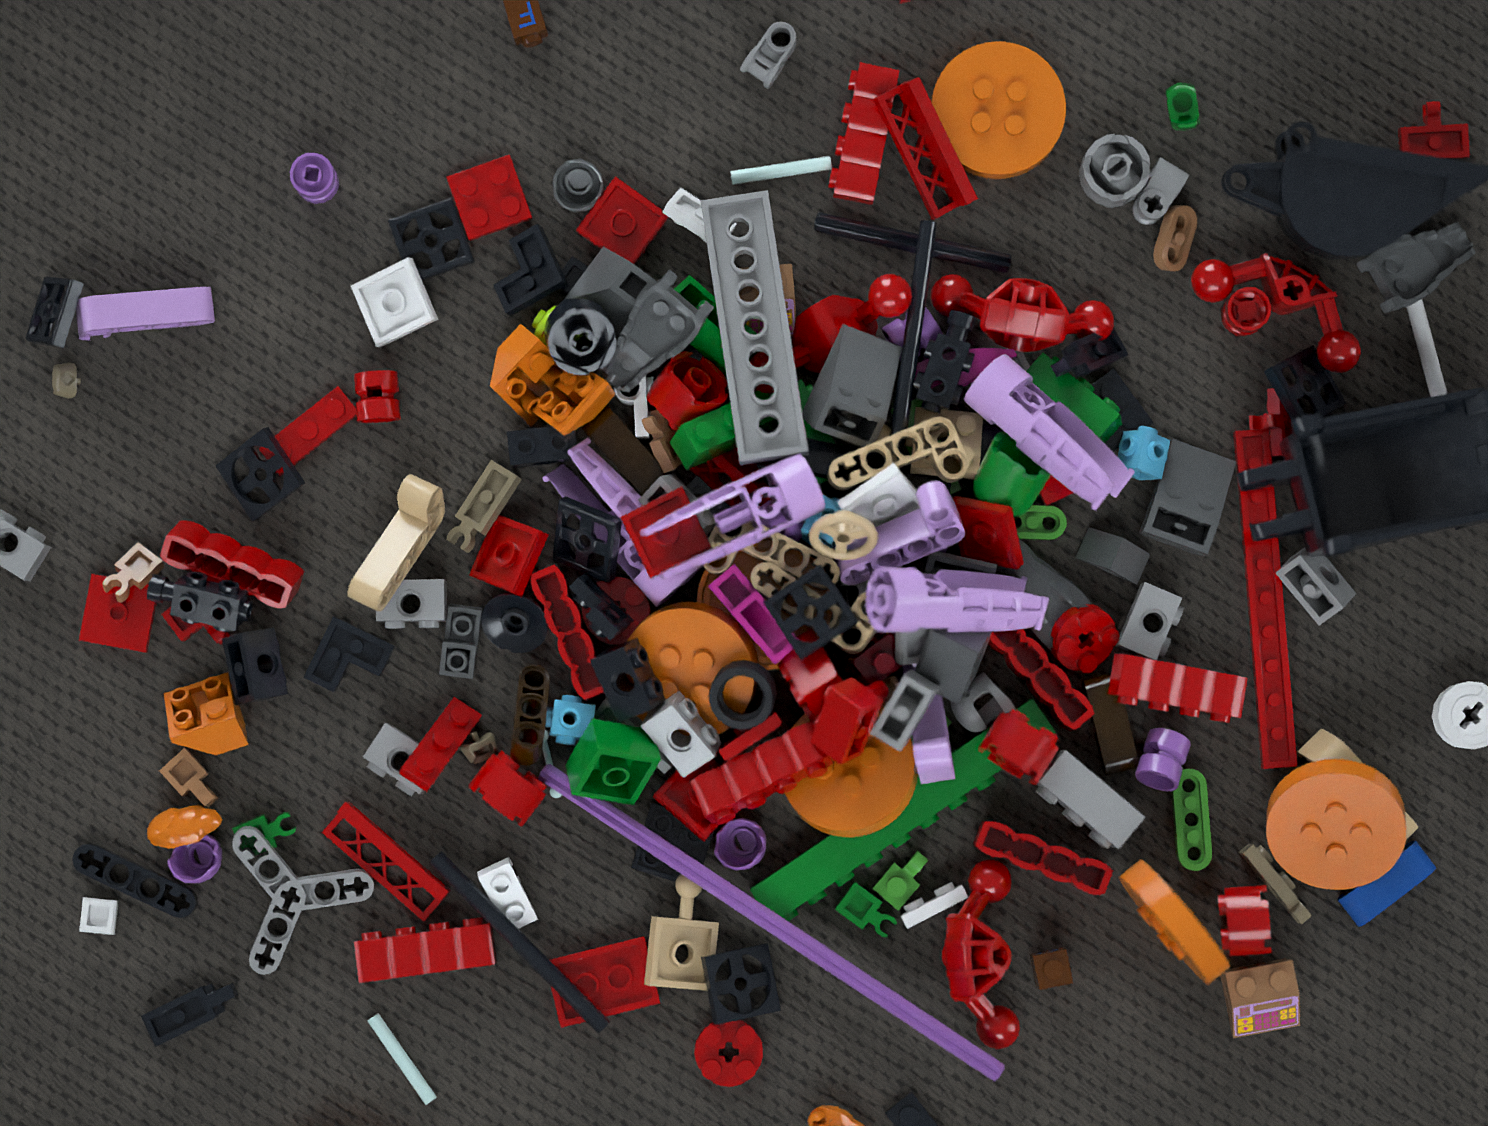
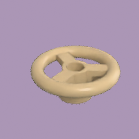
[809,510,878,560]

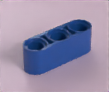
[1337,840,1436,927]

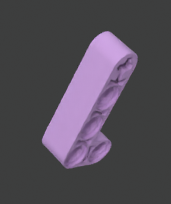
[76,287,215,340]
[833,481,965,585]
[902,663,955,784]

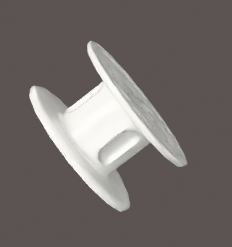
[1432,681,1488,749]

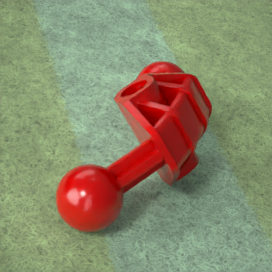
[1191,253,1361,373]
[749,274,912,394]
[931,274,1114,352]
[942,860,1020,1049]

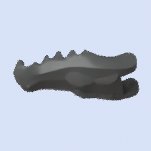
[1356,222,1476,313]
[601,270,714,392]
[996,539,1091,653]

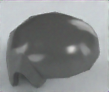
[552,158,604,212]

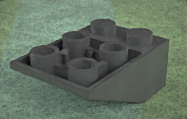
[802,324,902,447]
[1139,439,1236,557]

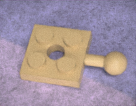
[876,407,983,479]
[644,874,719,990]

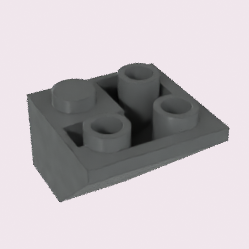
[564,247,657,340]

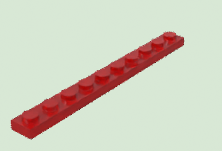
[1233,429,1298,769]

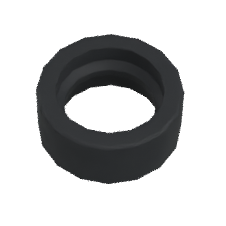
[709,660,777,730]

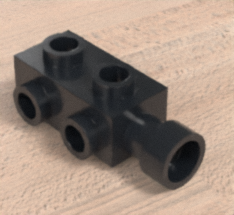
[913,310,977,414]
[147,572,253,632]

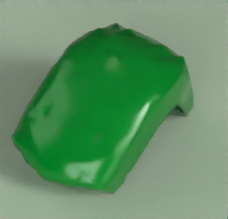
[1166,83,1200,131]

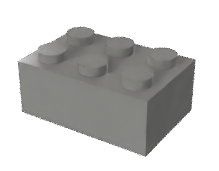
[1035,750,1145,849]

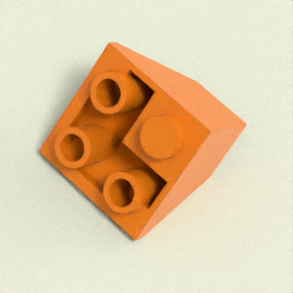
[490,324,564,427]
[532,371,616,435]
[164,672,248,755]

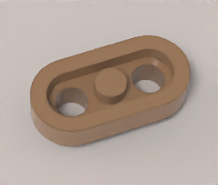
[1153,205,1197,271]

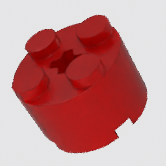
[646,351,728,431]
[978,709,1059,785]
[468,750,547,827]
[1218,885,1272,956]

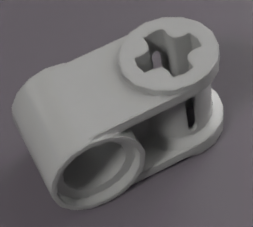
[740,22,796,89]
[1132,157,1189,225]

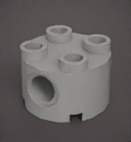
[1079,134,1150,208]

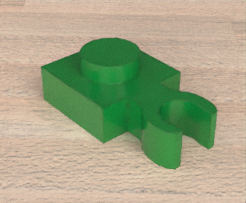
[232,812,297,856]
[835,882,897,937]

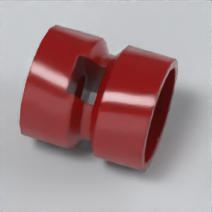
[1221,287,1271,336]
[354,370,401,423]

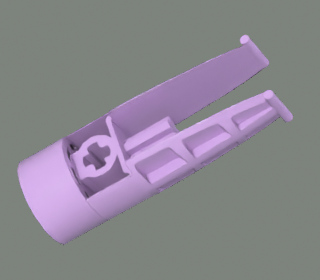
[964,354,1135,510]
[543,438,703,607]
[640,454,825,579]
[866,567,1049,633]

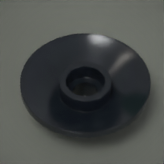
[481,593,548,653]

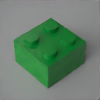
[565,719,661,805]

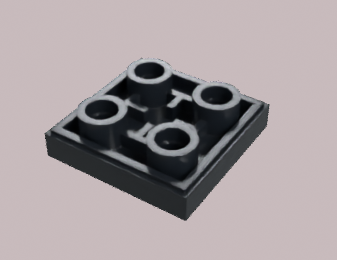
[631,803,713,882]

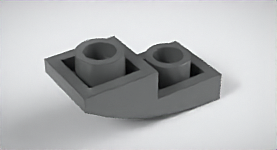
[439,604,483,679]

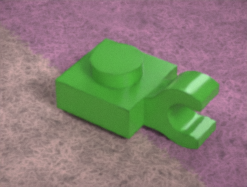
[872,850,928,911]

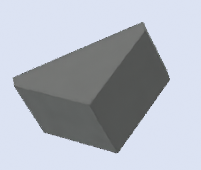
[1075,527,1150,585]

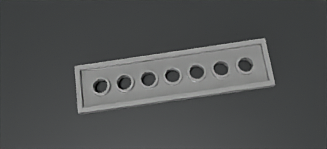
[701,190,808,465]

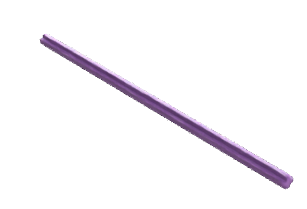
[538,764,1004,1081]

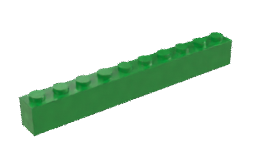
[749,699,1056,921]

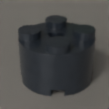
[544,298,617,375]

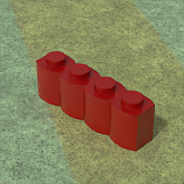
[828,62,900,205]
[160,520,304,608]
[531,565,604,701]
[988,629,1094,731]
[1108,654,1248,723]
[690,721,834,824]
[973,821,1113,895]
[354,917,497,983]

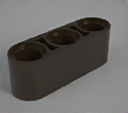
[581,405,668,496]
[510,664,550,766]
[1082,673,1139,776]

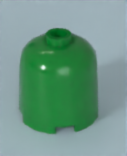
[973,431,1051,518]

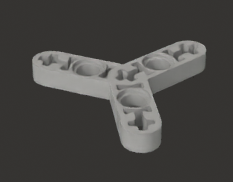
[232,826,374,975]

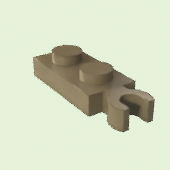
[446,460,522,553]
[1238,844,1312,925]

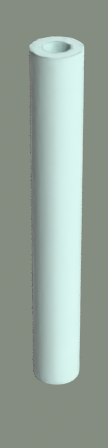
[730,156,832,185]
[368,1013,437,1105]

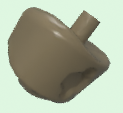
[52,363,81,399]
[460,731,497,764]

